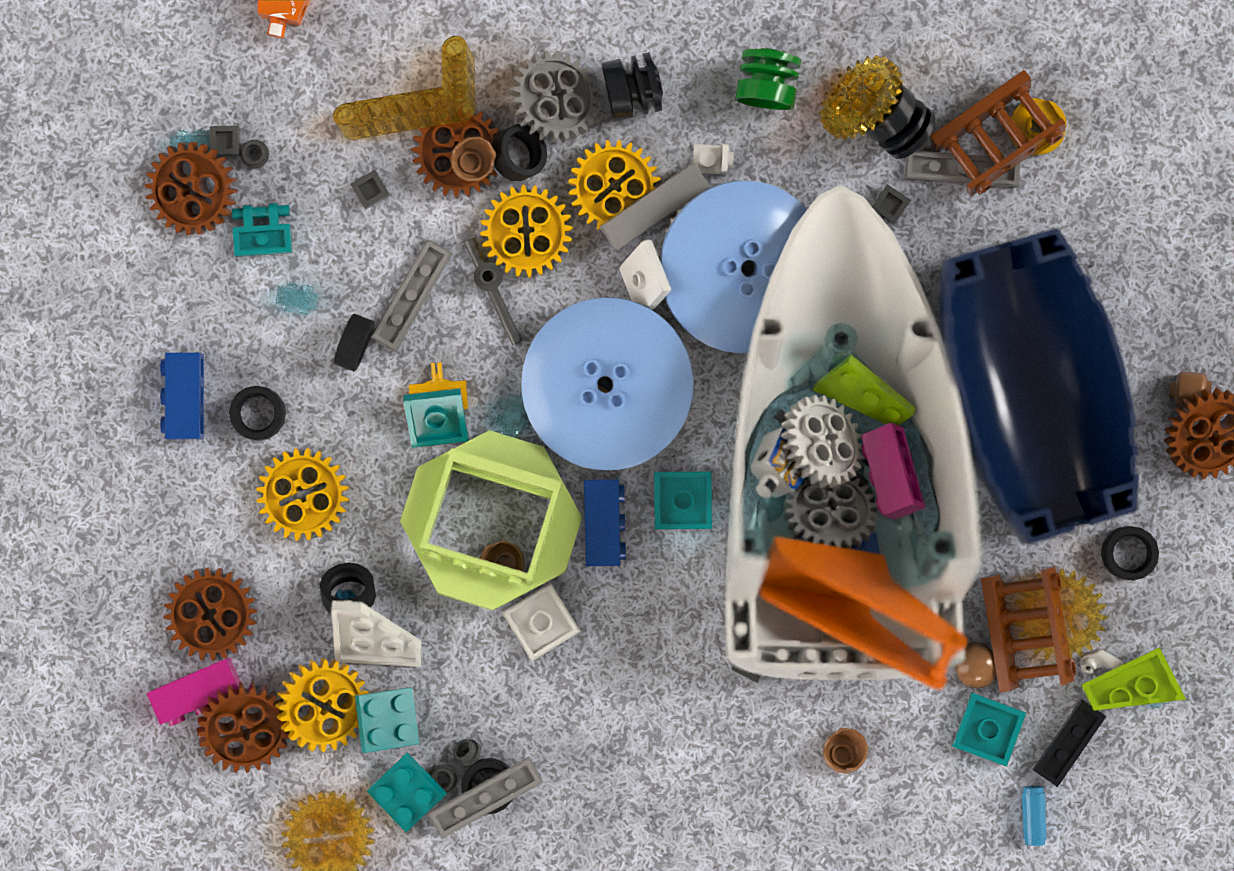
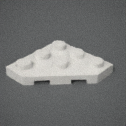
[331,600,422,667]

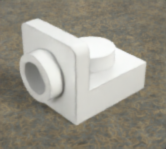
[693,144,734,176]

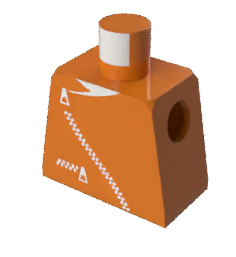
[257,0,310,39]

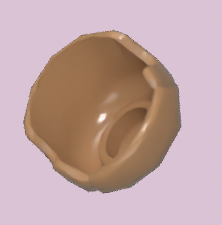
[451,137,496,182]
[480,540,525,572]
[955,642,997,689]
[823,728,868,774]

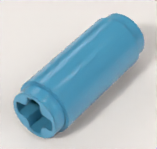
[1022,785,1047,846]

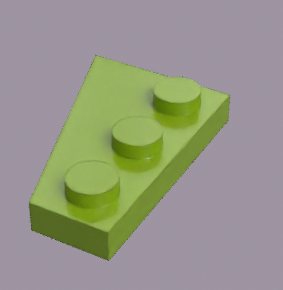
[813,355,916,426]
[1081,647,1186,711]

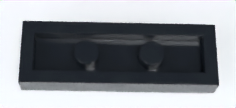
[1032,699,1107,787]

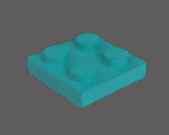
[403,388,469,448]
[654,472,712,530]
[355,687,420,753]
[952,692,1026,767]
[366,752,447,832]

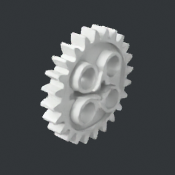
[781,395,864,488]

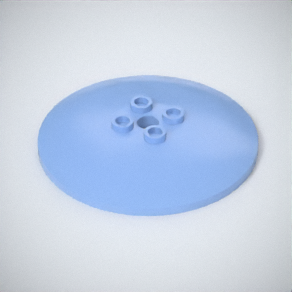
[660,180,807,353]
[521,298,694,471]

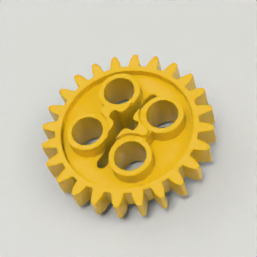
[568,140,661,231]
[480,184,573,278]
[256,448,350,541]
[276,658,369,752]

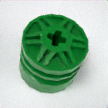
[735,48,801,110]

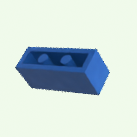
[160,352,204,440]
[584,479,626,567]

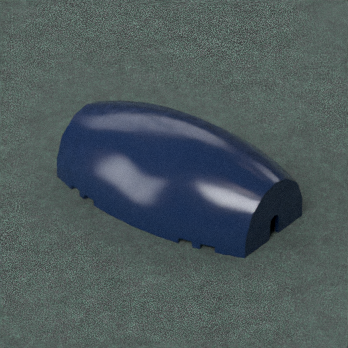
[940,227,1139,544]

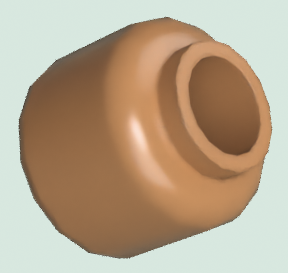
[1169,371,1212,409]

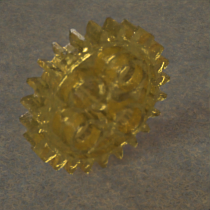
[819,55,903,141]
[1013,569,1108,660]
[281,790,376,871]

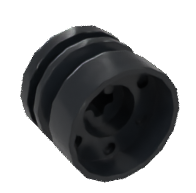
[602,52,663,122]
[858,81,936,159]

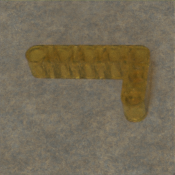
[333,36,476,140]

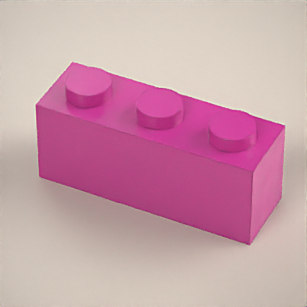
[861,423,926,520]
[146,657,241,727]

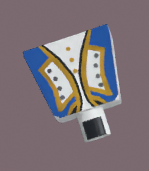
[750,427,810,498]

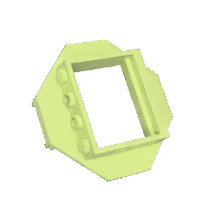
[400,430,582,611]

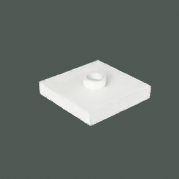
[619,240,671,310]
[502,582,581,661]

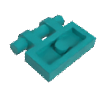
[232,203,293,257]

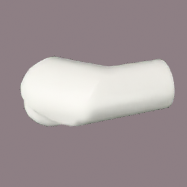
[1080,649,1124,674]

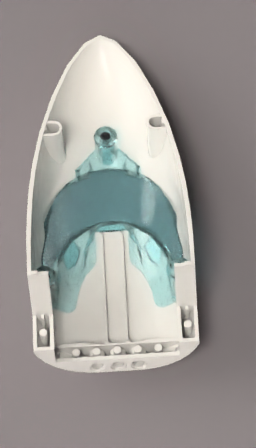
[725,185,981,680]

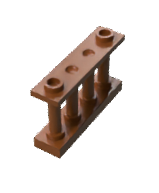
[930,70,1065,197]
[980,566,1076,692]

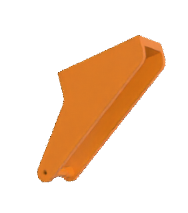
[758,536,967,690]

